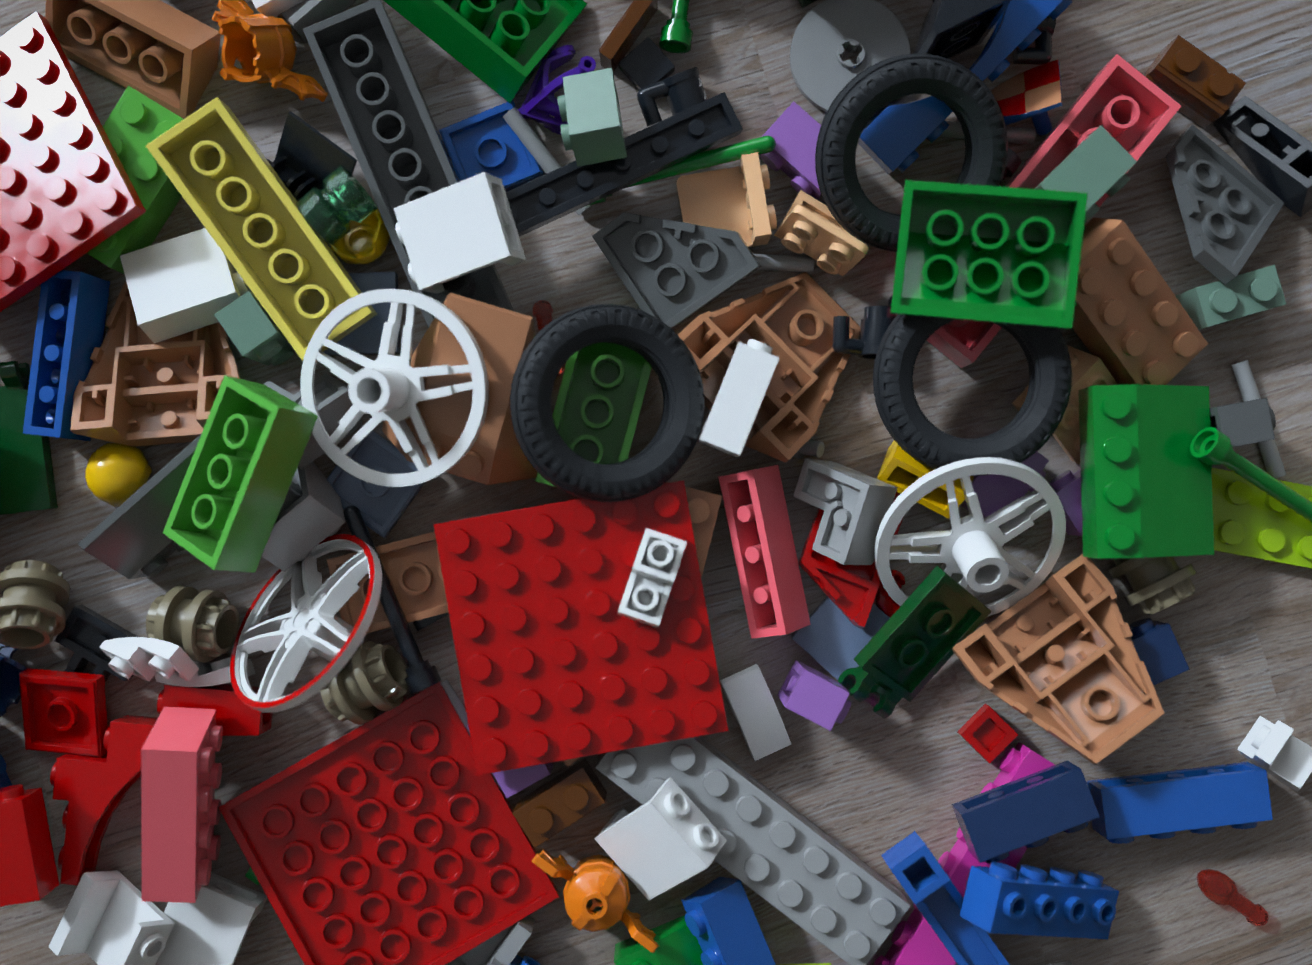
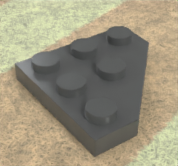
[1165,124,1284,285]
[592,212,762,330]

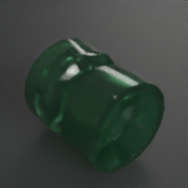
[296,165,378,245]

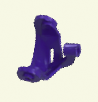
[517,45,596,135]

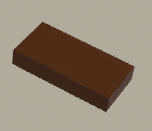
[599,0,658,72]

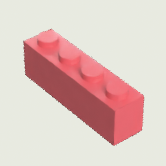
[719,465,811,639]

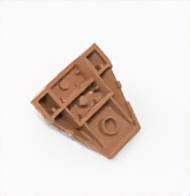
[678,272,860,463]
[70,281,241,447]
[382,292,538,485]
[951,554,1165,764]

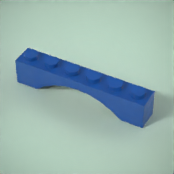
[858,0,1073,174]
[881,831,1010,965]

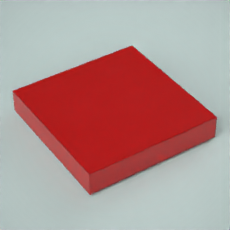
[19,668,108,757]

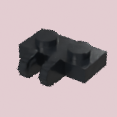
[54,604,138,682]

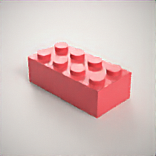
[141,707,223,903]

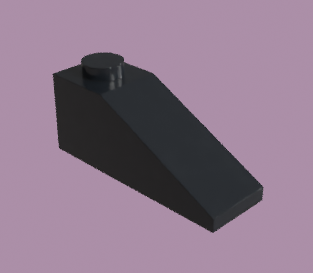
[1213,96,1312,217]

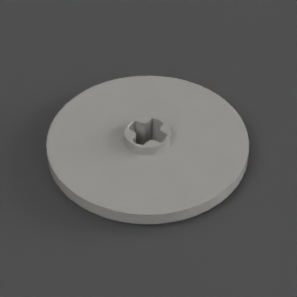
[789,0,911,112]

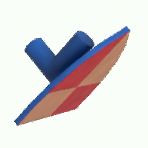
[991,59,1063,135]

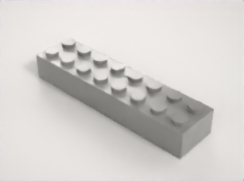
[595,736,911,965]

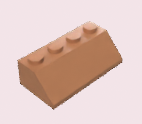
[45,0,221,119]

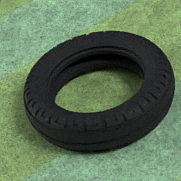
[815,54,1008,252]
[510,304,705,502]
[873,314,1072,476]

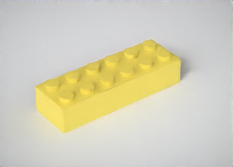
[146,97,377,360]

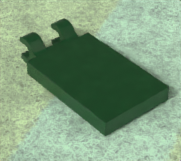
[0,361,58,515]
[838,566,992,719]

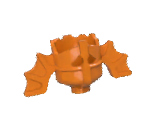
[212,0,328,102]
[532,849,659,953]

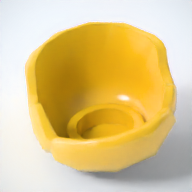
[328,198,390,264]
[85,443,152,507]

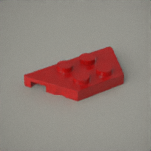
[798,492,904,628]

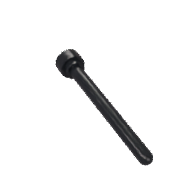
[343,505,441,694]

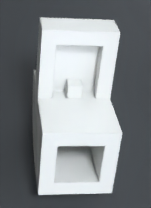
[1237,716,1312,792]

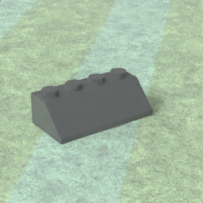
[78,433,202,579]

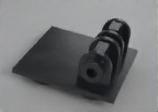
[267,111,357,221]

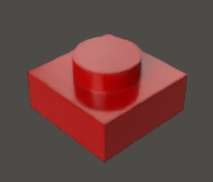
[957,704,1018,764]

